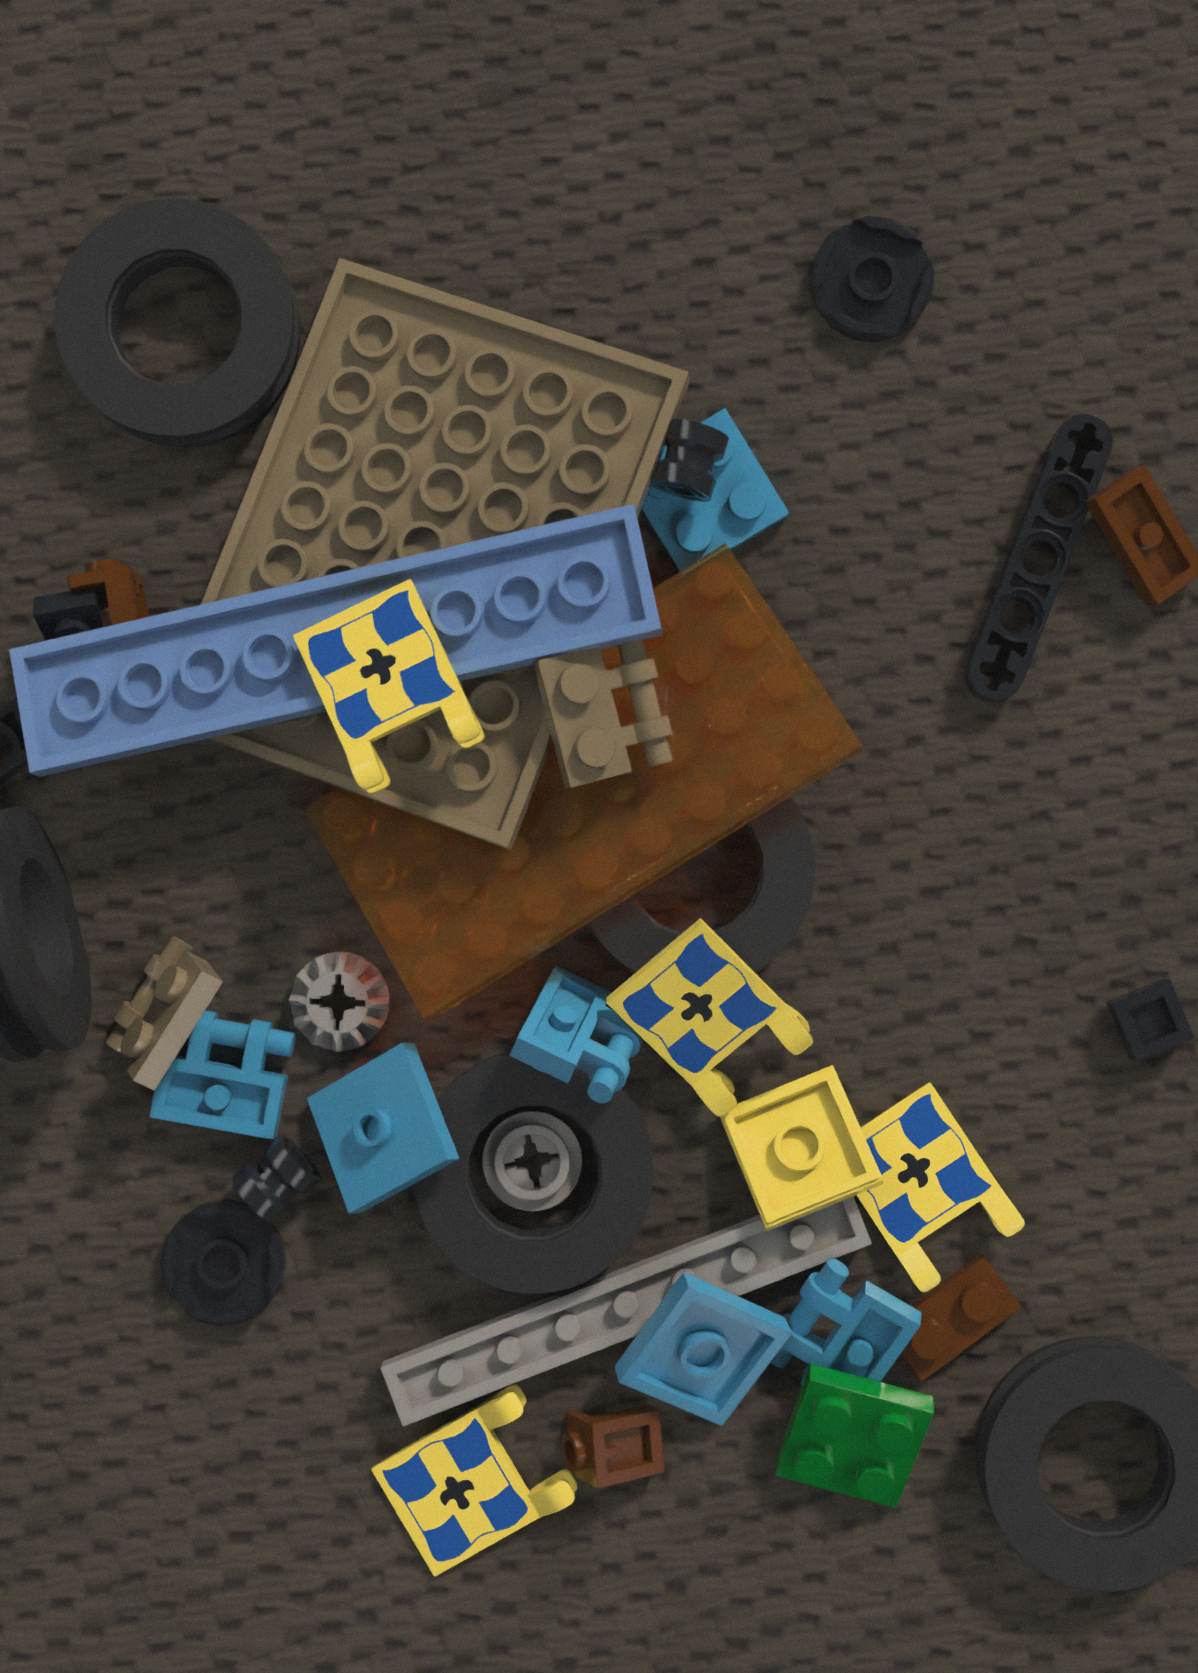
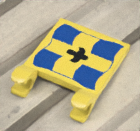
[293,579,485,794]
[606,918,813,1117]
[856,1082,1025,1292]
[371,1383,577,1577]

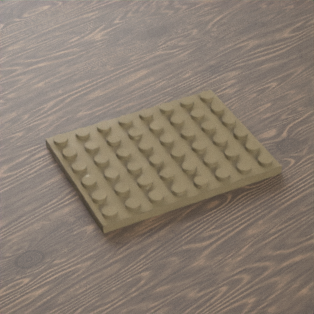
[201,258,690,851]

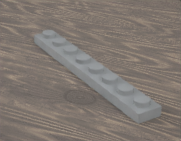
[380,1196,872,1426]

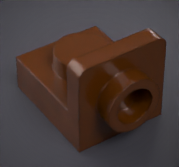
[67,559,149,627]
[562,1404,665,1489]

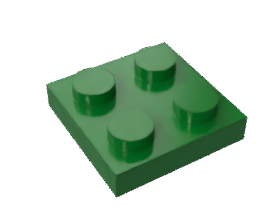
[775,1363,934,1508]

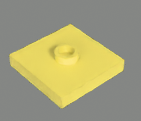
[719,1065,884,1231]

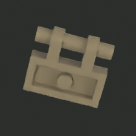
[533,640,673,788]
[106,936,223,1091]

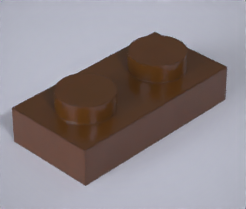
[1084,464,1198,606]
[901,1253,1022,1382]

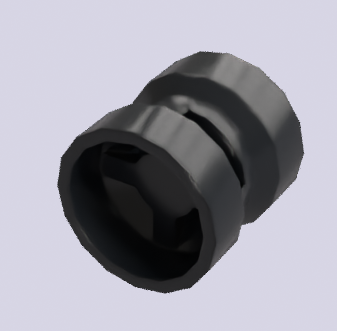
[651,419,729,502]
[232,1134,322,1223]

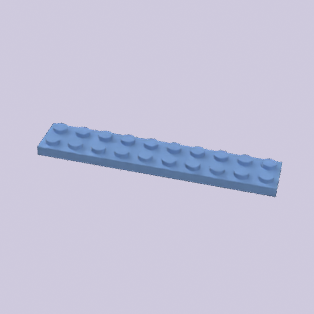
[9,504,663,777]

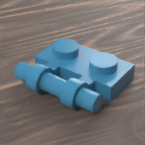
[509,965,644,1103]
[150,1010,296,1140]
[770,1258,921,1385]

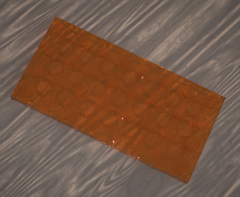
[304,543,862,1022]

